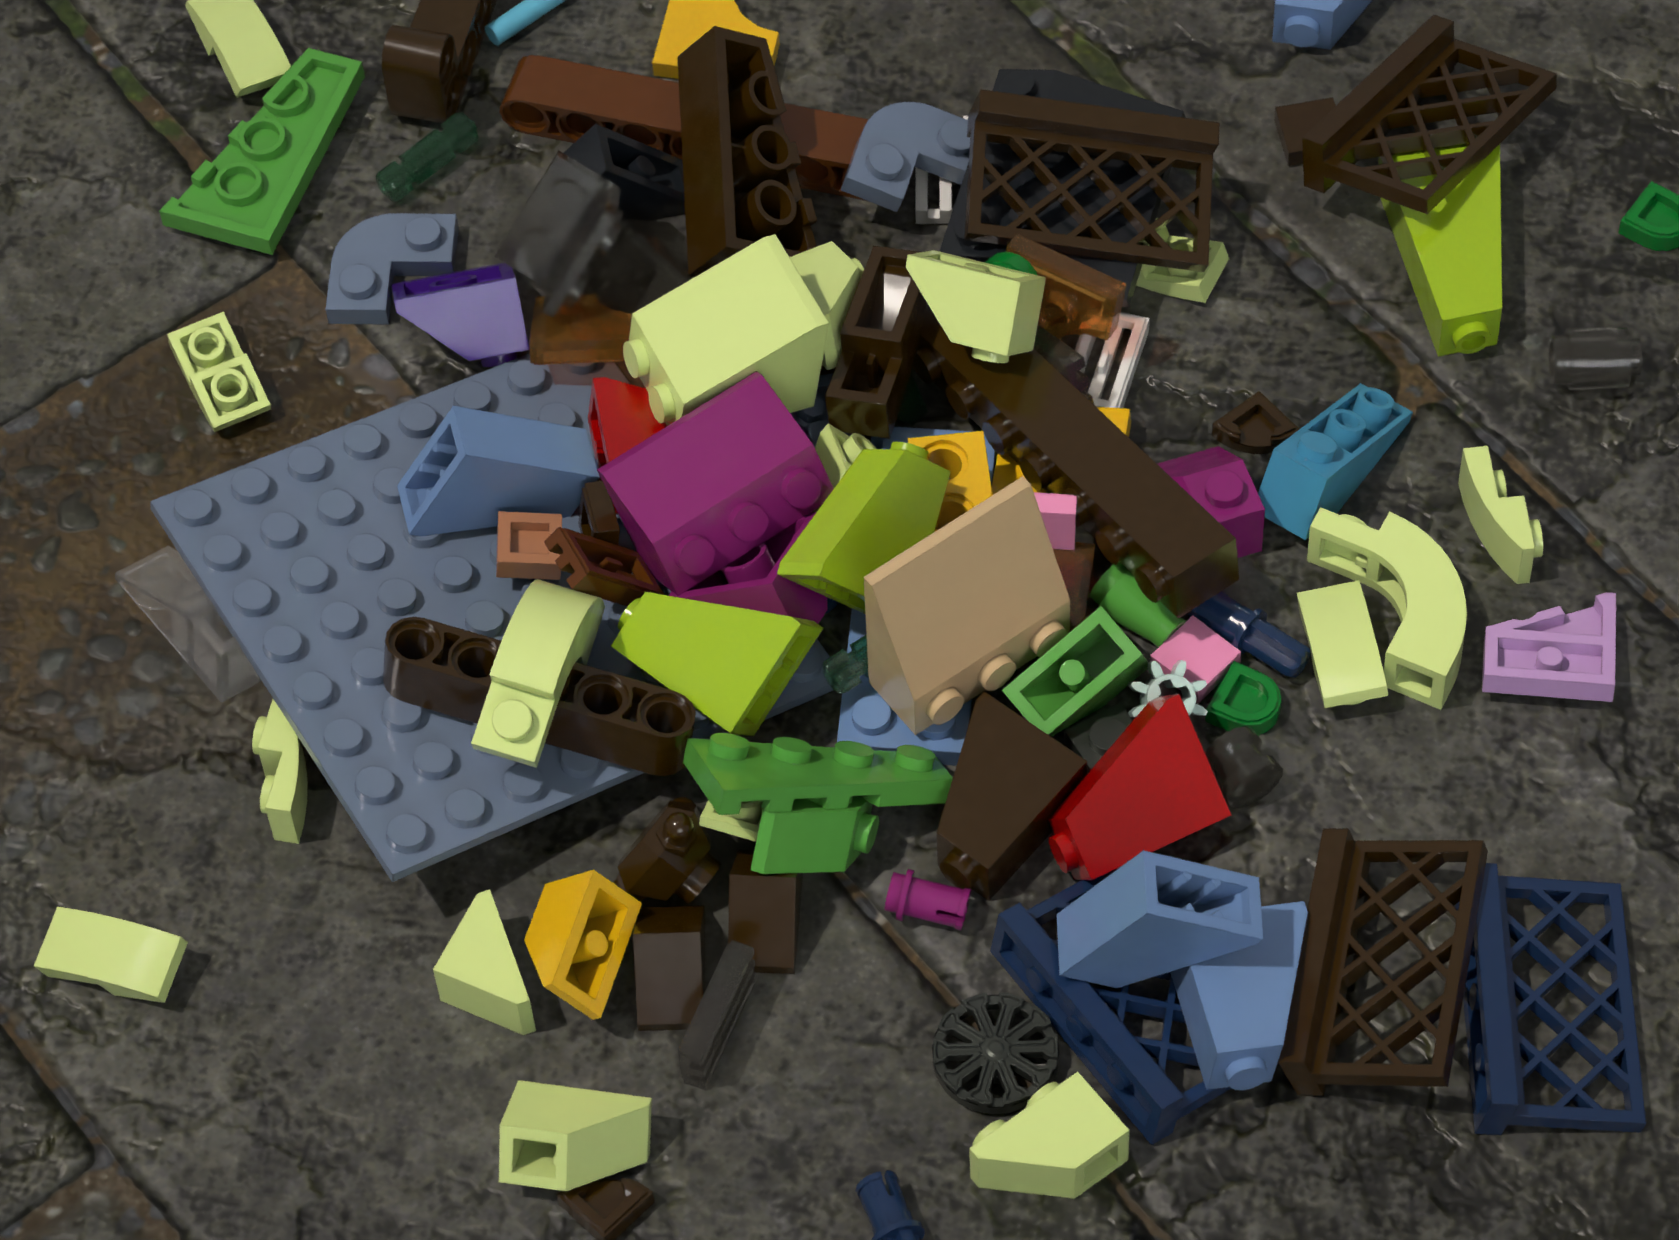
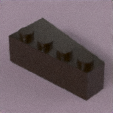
[677,26,817,277]

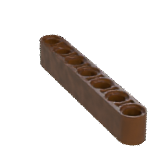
[500,55,869,201]

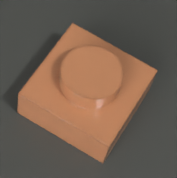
[496,511,562,580]

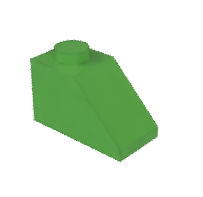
[1002,606,1148,737]
[750,796,879,874]

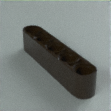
[383,617,696,776]

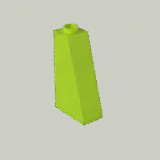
[1378,144,1502,357]

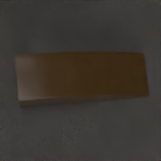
[825,245,927,439]

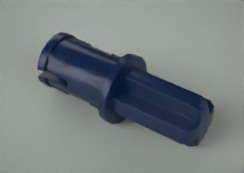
[1188,591,1311,678]
[855,1170,925,1240]

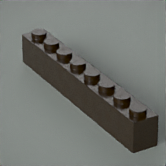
[913,303,1239,618]

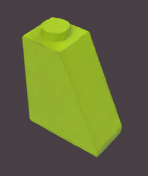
[777,442,951,614]
[611,592,823,736]

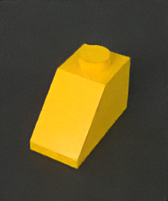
[524,869,642,1020]

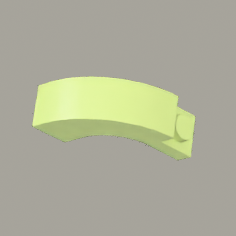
[1307,507,1467,710]
[471,579,605,768]

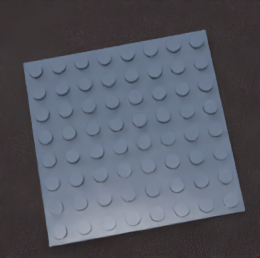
[150,330,844,882]

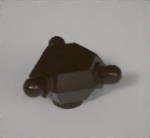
[613,797,721,904]

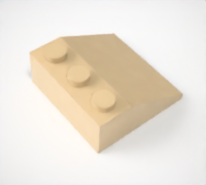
[864,476,1070,735]

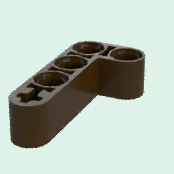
[382,0,497,124]

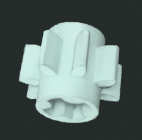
[1128,660,1208,717]

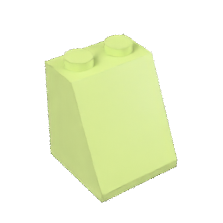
[623,234,829,426]

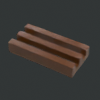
[544,527,664,606]

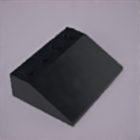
[939,69,1186,307]

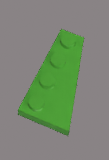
[159,48,365,255]
[683,733,953,815]

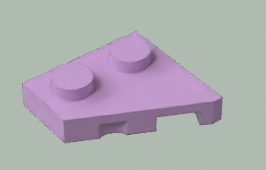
[1482,592,1616,702]

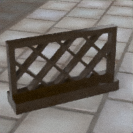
[1302,15,1557,214]
[964,89,1220,272]
[1278,828,1488,1096]

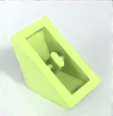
[433,889,536,1035]

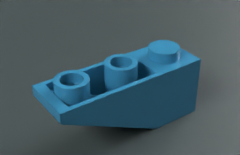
[1258,383,1413,540]

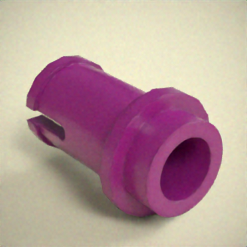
[884,869,971,931]

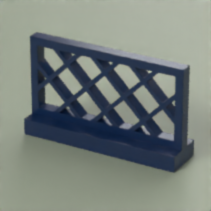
[1455,863,1646,1135]
[990,867,1231,1145]

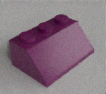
[597,371,834,596]

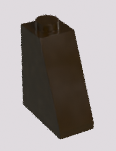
[936,692,1087,901]

